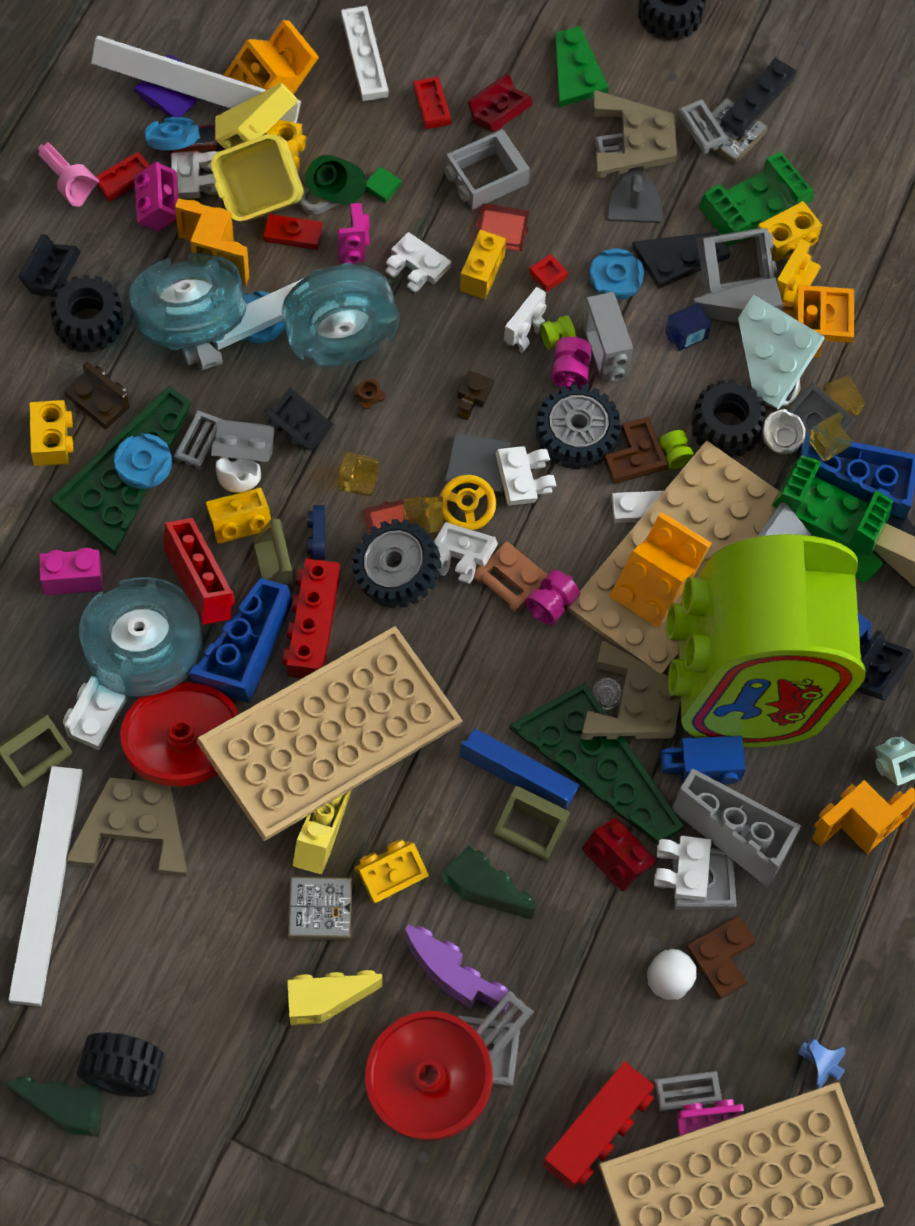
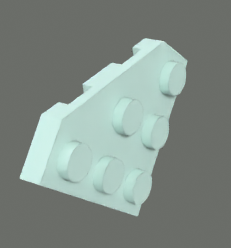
[738,294,825,410]

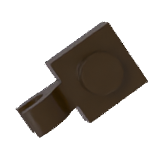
[457,370,494,420]

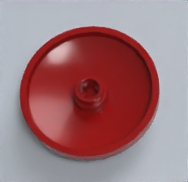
[120,682,239,787]
[365,1011,493,1141]

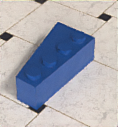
[799,433,915,520]
[189,578,293,703]

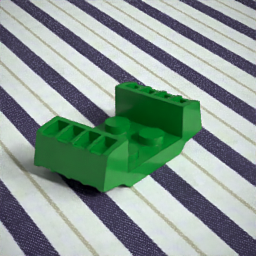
[698,152,813,246]
[771,455,893,556]

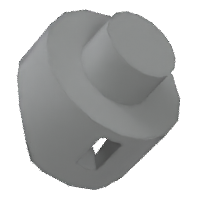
[182,328,223,371]

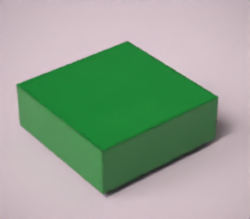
[365,167,402,203]

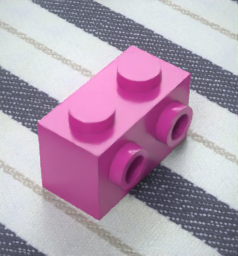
[134,162,179,232]
[39,548,103,595]

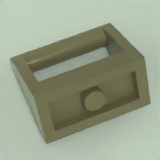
[253,519,294,590]
[0,714,73,788]
[493,785,571,862]

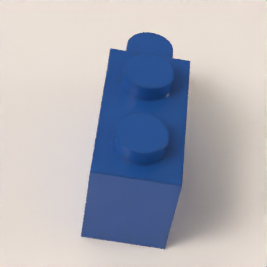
[660,736,746,784]

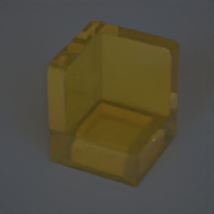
[823,375,865,415]
[808,412,852,462]
[338,451,379,496]
[403,496,443,533]

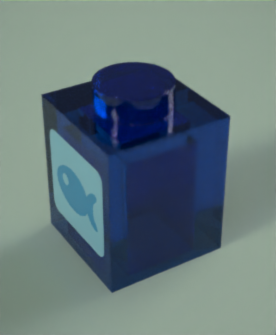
[665,303,712,351]

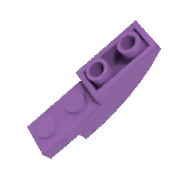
[405,924,510,1014]

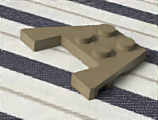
[593,91,677,178]
[581,641,681,740]
[67,778,187,877]

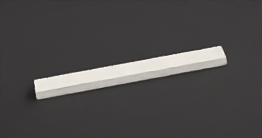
[91,36,301,123]
[9,766,83,1007]

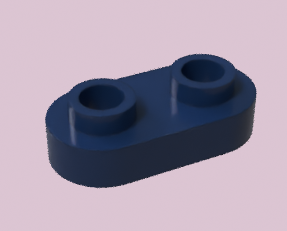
[307,505,325,560]

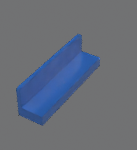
[460,728,580,810]

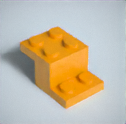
[223,20,319,95]
[175,198,249,286]
[782,285,854,358]
[609,512,712,628]
[812,780,915,854]

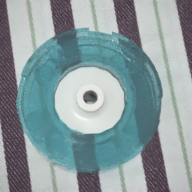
[129,253,247,350]
[282,263,400,366]
[79,577,203,696]

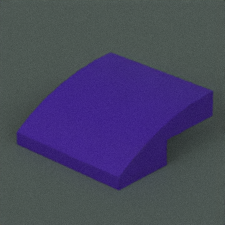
[134,54,200,117]

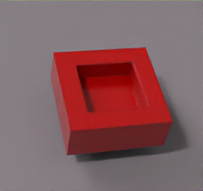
[529,254,568,292]

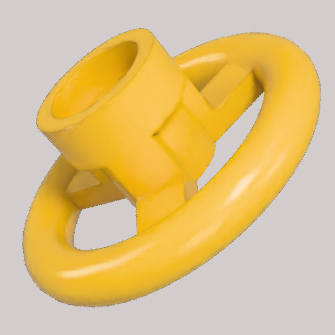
[439,475,496,531]

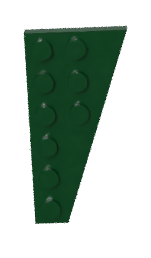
[51,385,191,555]
[509,682,684,845]

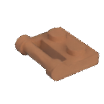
[473,541,548,614]

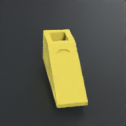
[215,82,297,149]
[293,790,351,875]
[288,970,382,1025]

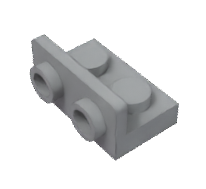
[211,420,275,462]

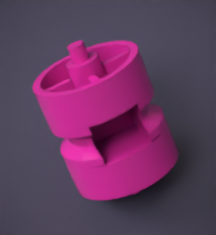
[551,337,592,389]
[525,570,580,625]

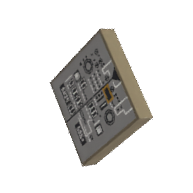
[698,98,768,165]
[288,877,352,940]

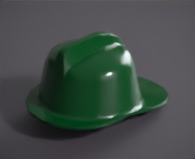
[305,154,367,205]

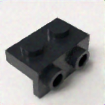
[18,234,81,296]
[264,388,334,450]
[856,630,914,701]

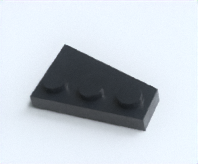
[632,232,731,289]

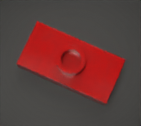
[412,76,452,130]
[95,152,150,202]
[264,214,323,250]

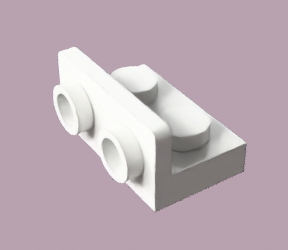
[63,676,127,751]

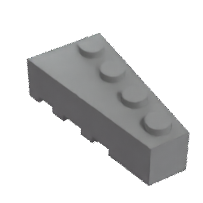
[672,768,801,888]

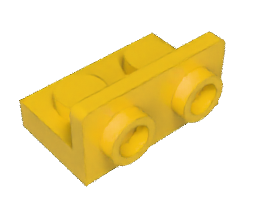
[777,239,821,302]
[205,487,271,544]
[354,839,429,903]

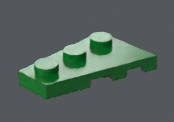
[555,26,609,107]

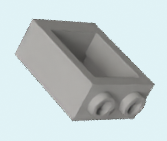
[444,129,530,210]
[697,228,777,293]
[583,292,633,383]

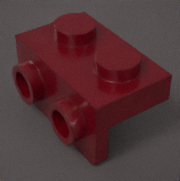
[467,74,533,133]
[582,818,657,892]

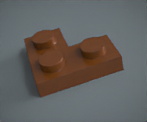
[604,416,668,484]
[686,916,756,1000]

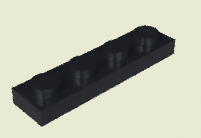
[720,58,797,138]

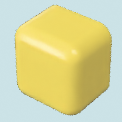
[211,134,304,221]

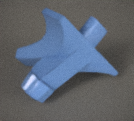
[798,1039,845,1089]

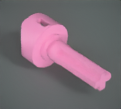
[38,142,99,207]

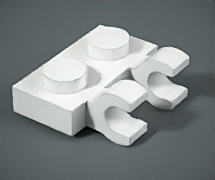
[172,146,218,199]
[385,232,451,293]
[504,287,547,353]
[495,446,556,506]
[434,522,498,584]
[654,836,711,901]

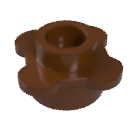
[352,379,386,409]

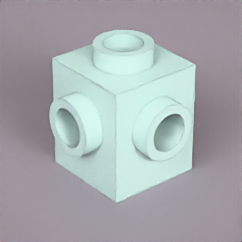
[875,736,915,786]

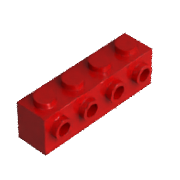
[163,518,235,625]
[282,558,341,678]
[542,1061,655,1190]

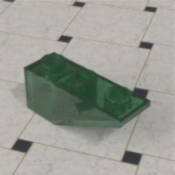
[443,846,536,920]
[6,1077,106,1137]

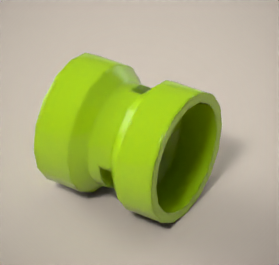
[540,315,576,350]
[659,430,694,469]

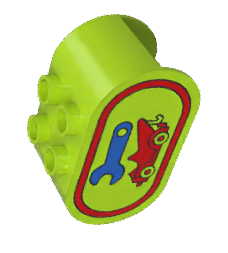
[666,534,866,747]

